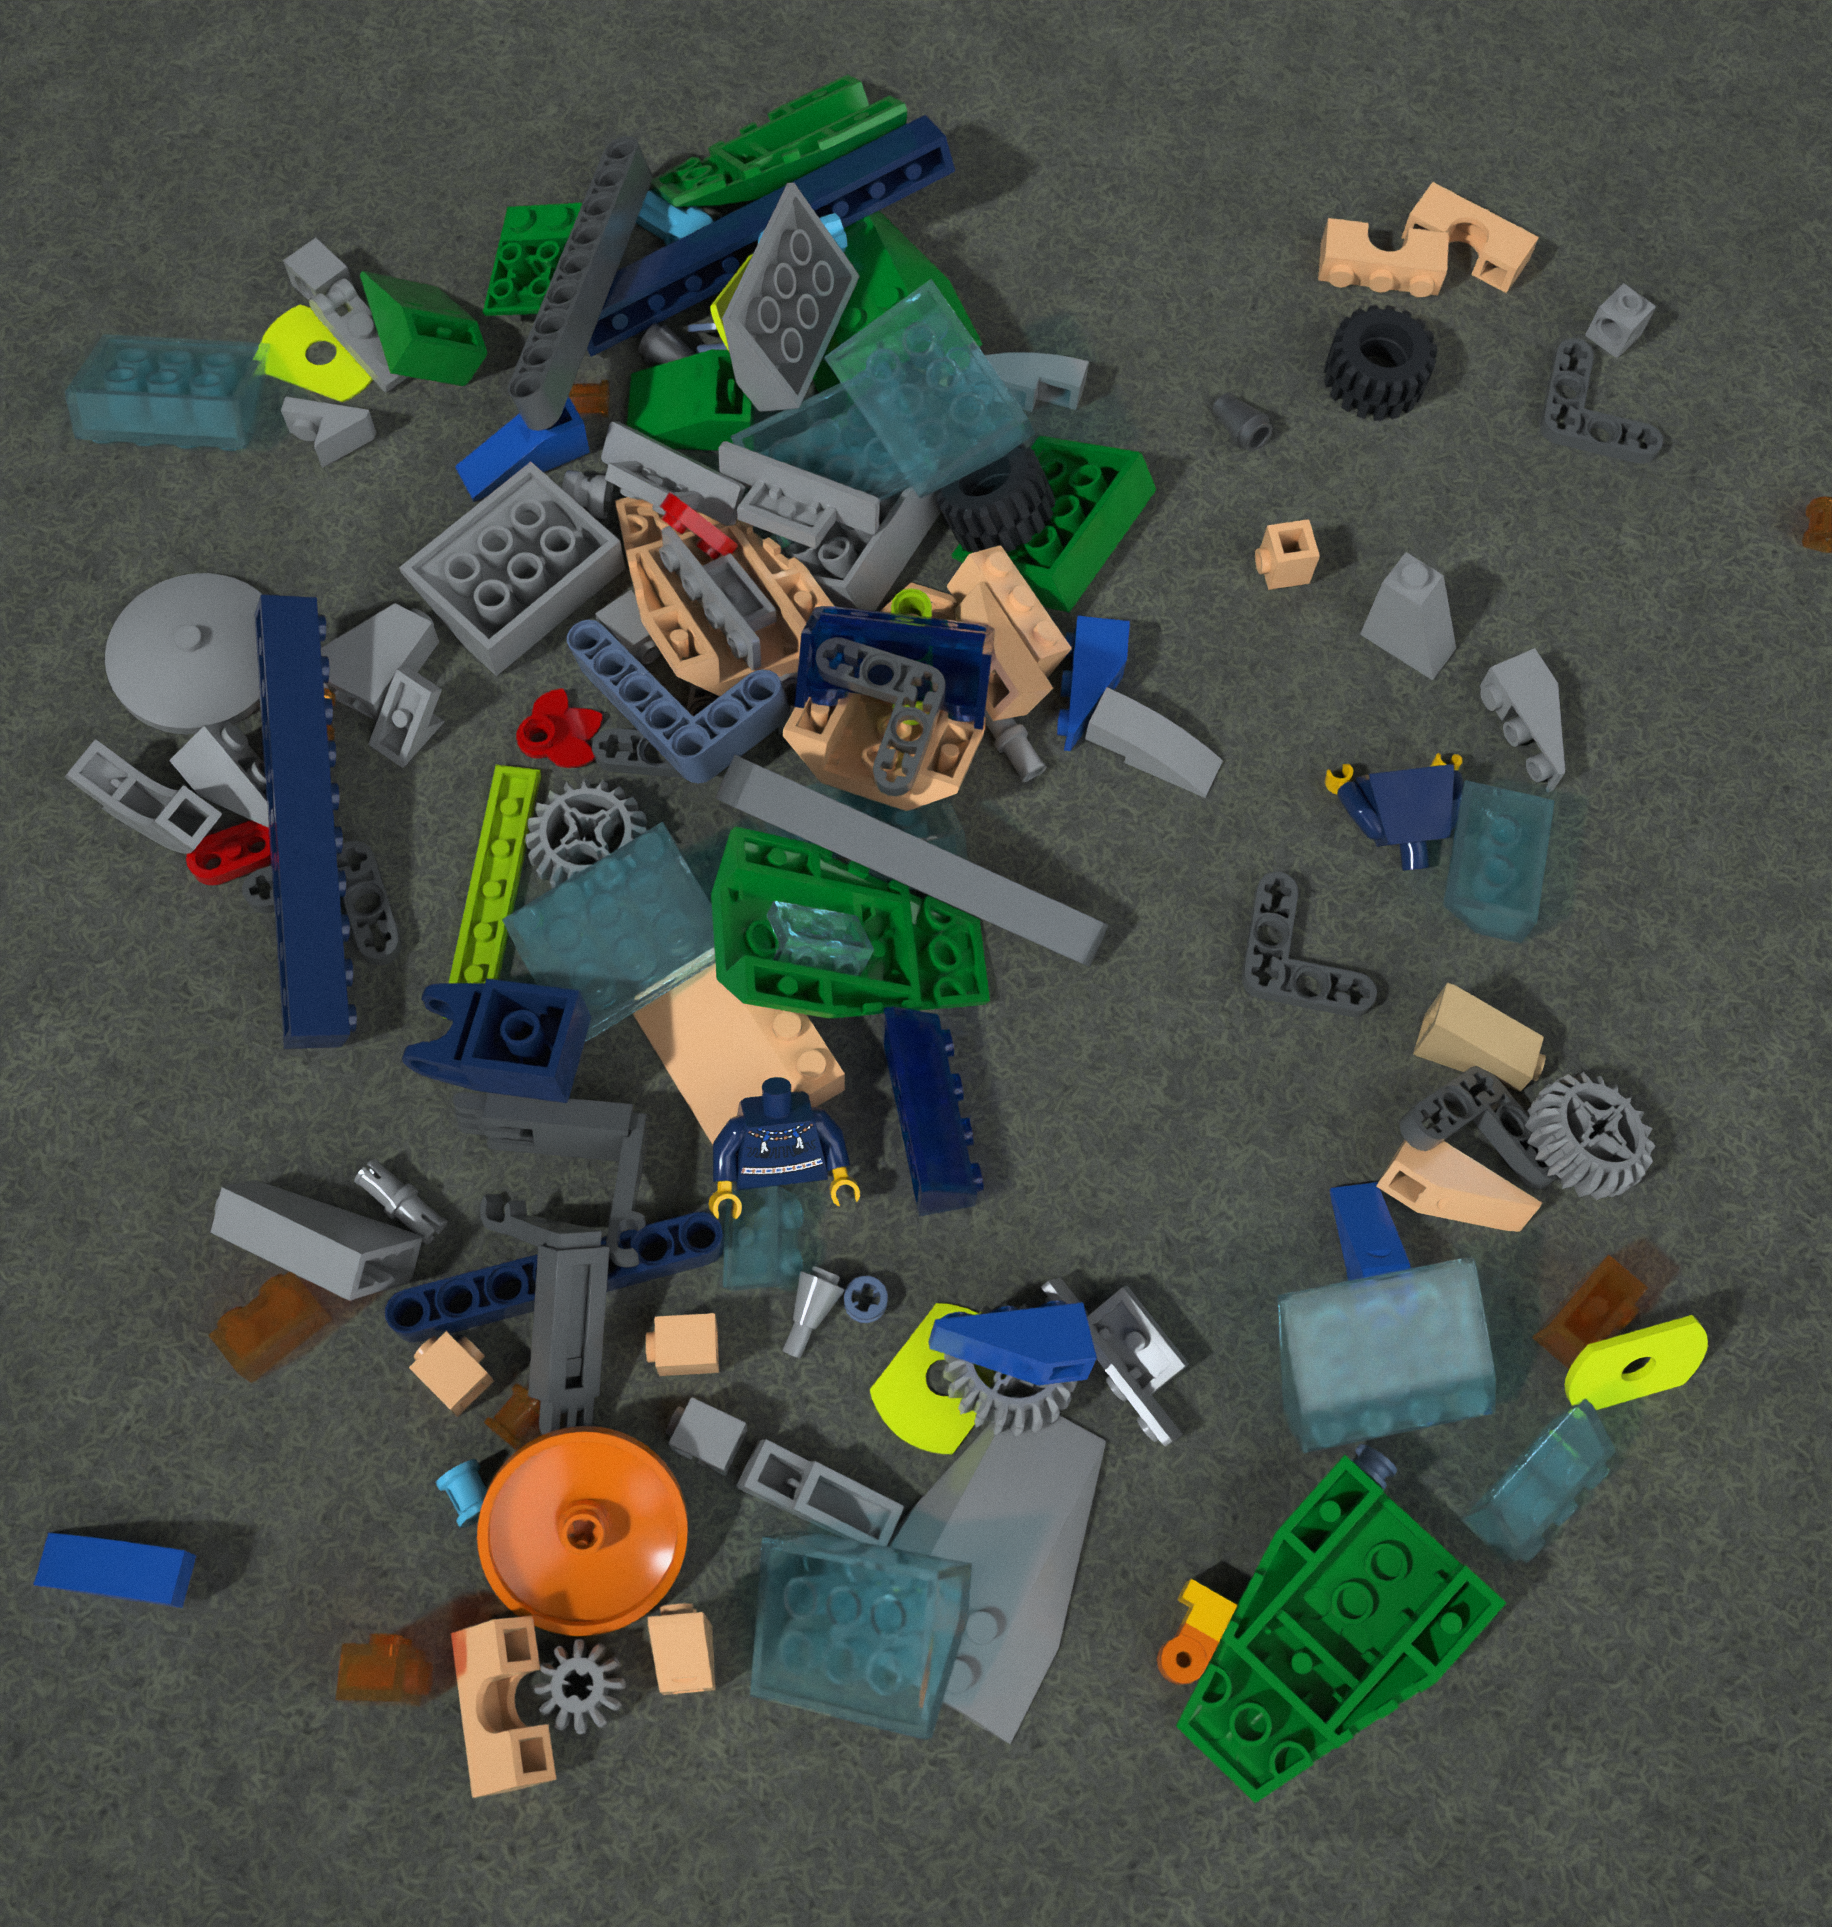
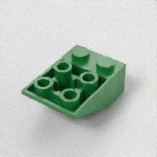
[483,203,582,316]
[360,271,488,386]
[627,349,755,451]

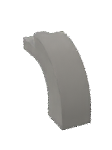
[65,739,222,854]

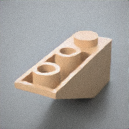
[954,582,1053,721]
[1376,1140,1542,1232]
[648,1604,715,1695]

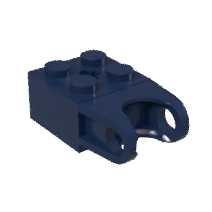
[402,978,592,1103]

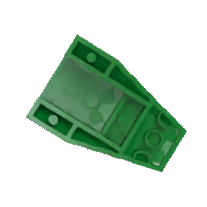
[650,74,907,207]
[812,211,983,427]
[711,826,990,1019]
[1176,1455,1506,1803]

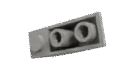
[1480,648,1565,792]
[169,721,269,828]

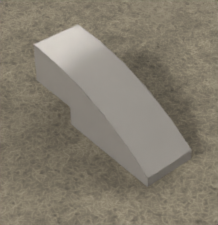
[953,352,1089,412]
[1085,687,1223,798]
[736,1439,904,1554]

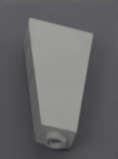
[210,1180,423,1301]

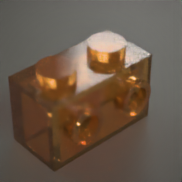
[1532,1254,1648,1369]
[208,1271,333,1384]
[335,1634,433,1707]

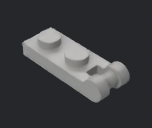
[309,278,408,393]

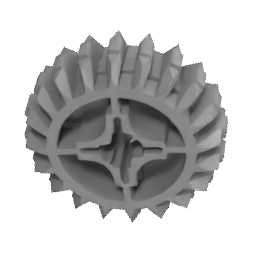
[525,778,650,900]
[1524,1072,1655,1200]
[943,1301,1077,1438]

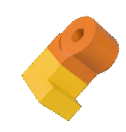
[1157,1579,1237,1685]

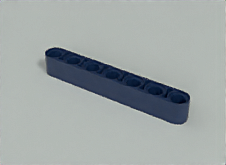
[385,1212,725,1343]

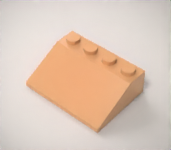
[629,941,845,1145]

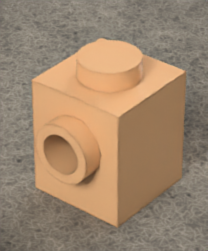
[1255,519,1320,590]
[646,1313,719,1376]
[409,1331,494,1417]

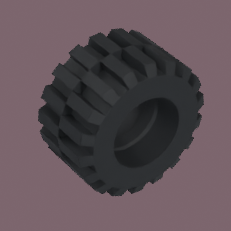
[1324,305,1437,421]
[936,440,1055,553]

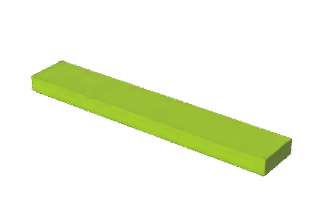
[443,765,541,1019]

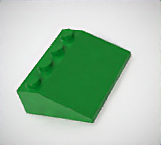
[951,436,1157,613]

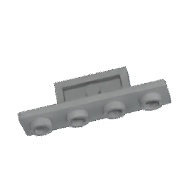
[601,421,745,526]
[718,441,880,549]
[659,526,777,671]
[1041,1278,1189,1447]

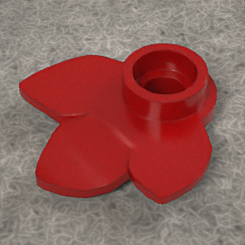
[516,688,603,768]

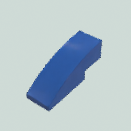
[34,1533,196,1608]

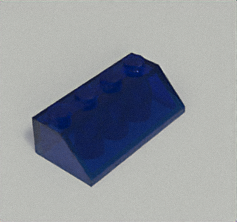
[882,1006,984,1216]

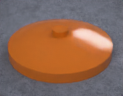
[477,1426,688,1636]

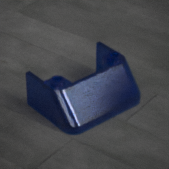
[795,606,995,730]

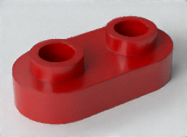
[659,492,739,560]
[186,820,271,886]

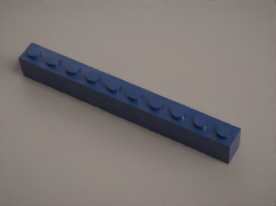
[586,115,955,357]
[254,595,357,1049]

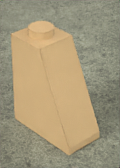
[1413,983,1546,1092]

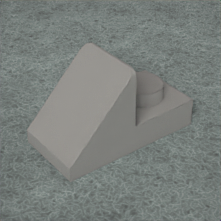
[281,397,376,468]
[368,666,445,768]

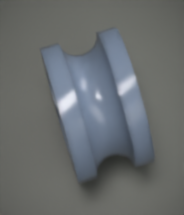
[844,1276,888,1323]
[1350,1444,1397,1490]

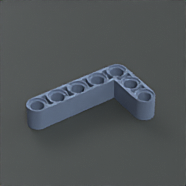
[567,620,790,783]

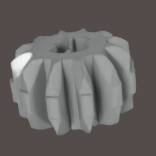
[535,1639,626,1734]

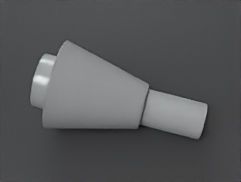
[782,1266,845,1359]

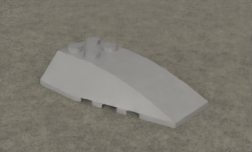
[828,1395,1106,1744]

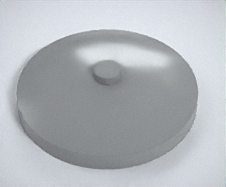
[105,573,263,734]

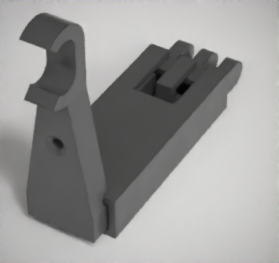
[453,1092,649,1267]
[480,1194,610,1435]

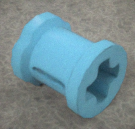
[436,1459,487,1528]

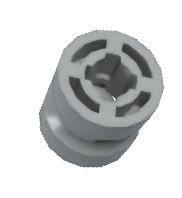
[562,470,613,519]

